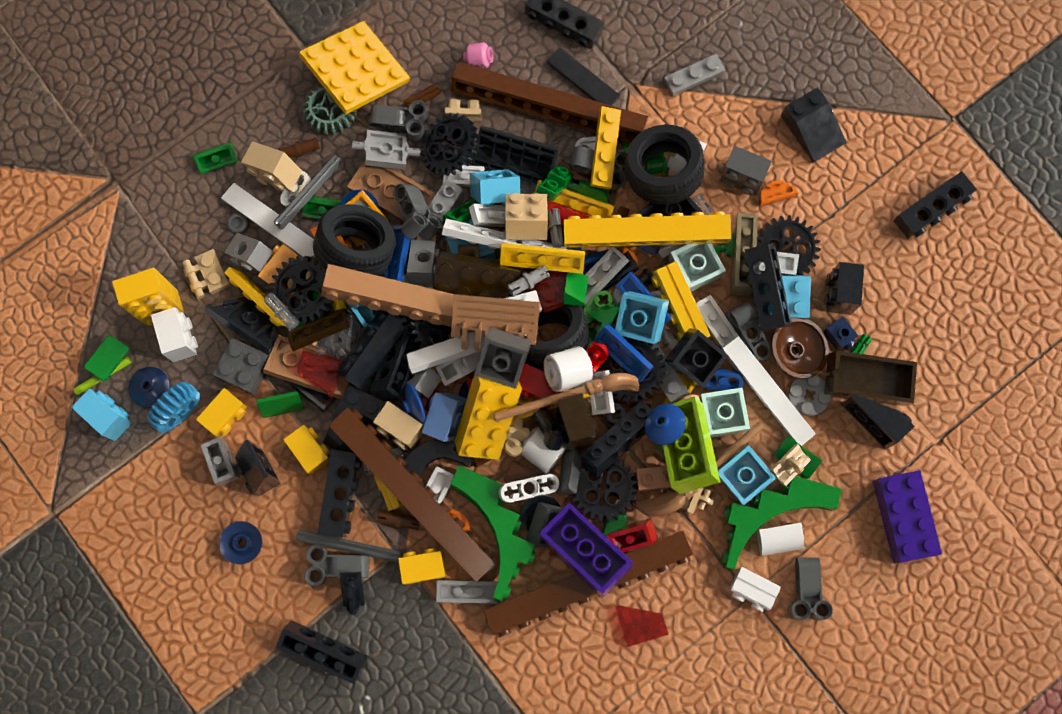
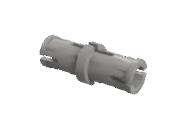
[507,265,550,297]

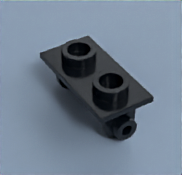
[339,572,365,615]

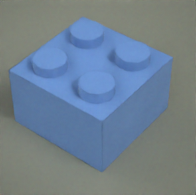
[422,393,467,442]

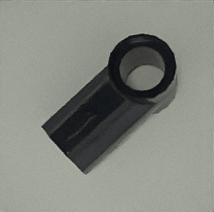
[532,407,568,451]

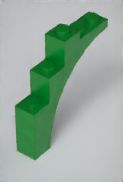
[450,465,537,603]
[721,476,842,570]

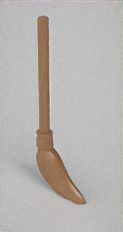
[493,373,639,421]
[631,422,763,516]

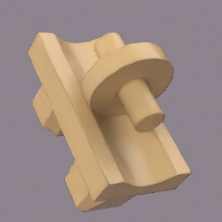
[445,99,482,122]
[503,418,530,457]
[770,444,811,486]
[681,487,714,515]

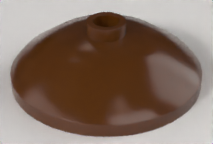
[770,318,829,379]

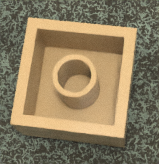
[241,141,302,191]
[506,193,548,240]
[373,401,424,451]

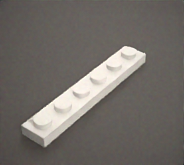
[442,219,567,249]

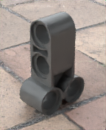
[368,100,429,143]
[570,146,627,192]
[393,184,443,240]
[724,302,771,361]
[305,545,370,586]
[788,557,833,621]

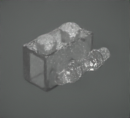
[316,312,360,361]

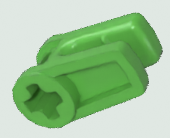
[583,291,613,328]

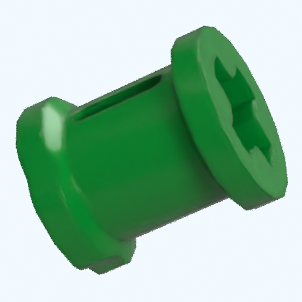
[645,156,668,175]

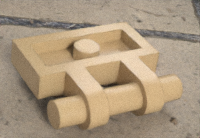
[182,249,230,299]

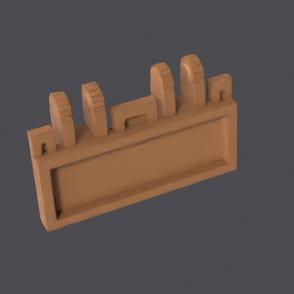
[451,294,540,351]

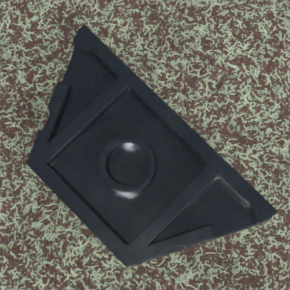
[205,296,277,355]

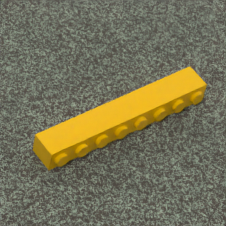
[564,211,731,248]

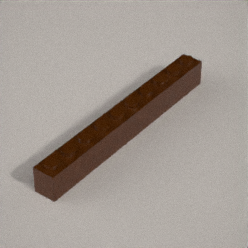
[451,62,648,143]
[329,408,495,582]
[484,531,693,637]

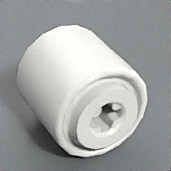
[544,346,593,392]
[520,427,568,474]

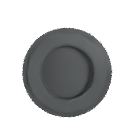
[227,213,249,234]

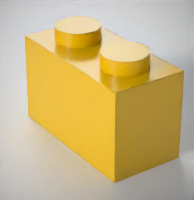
[196,388,247,437]
[283,425,331,475]
[398,548,446,585]

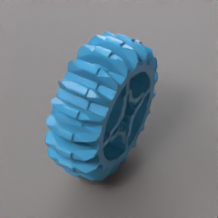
[147,382,200,433]

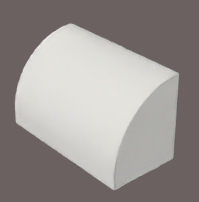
[756,523,804,556]

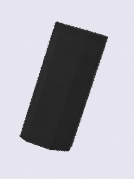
[472,125,558,183]

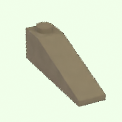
[730,213,758,298]

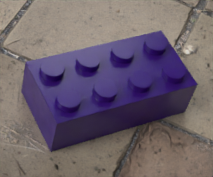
[873,470,942,564]
[539,503,633,598]

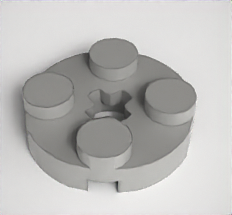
[788,375,831,416]

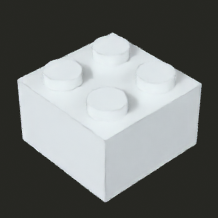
[151,307,198,362]

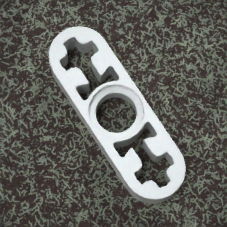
[498,474,559,502]

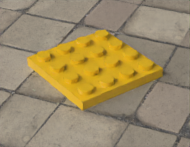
[299,21,410,115]

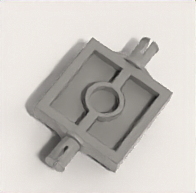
[352,130,420,170]

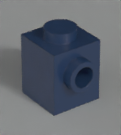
[823,317,858,351]

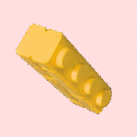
[651,261,711,341]

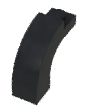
[405,440,473,482]

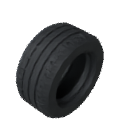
[625,124,704,205]
[313,204,396,276]
[524,293,589,371]

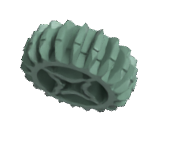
[303,85,357,135]

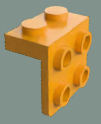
[258,244,311,297]

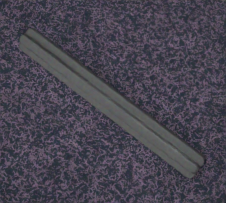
[274,155,342,230]
[297,530,400,562]

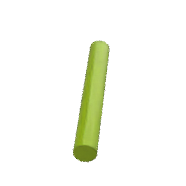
[73,356,132,396]

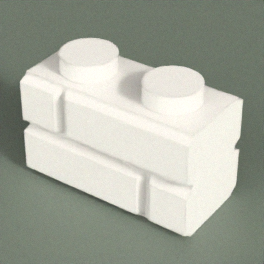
[728,567,781,612]

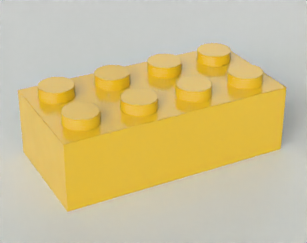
[112,268,184,326]
[454,371,522,460]

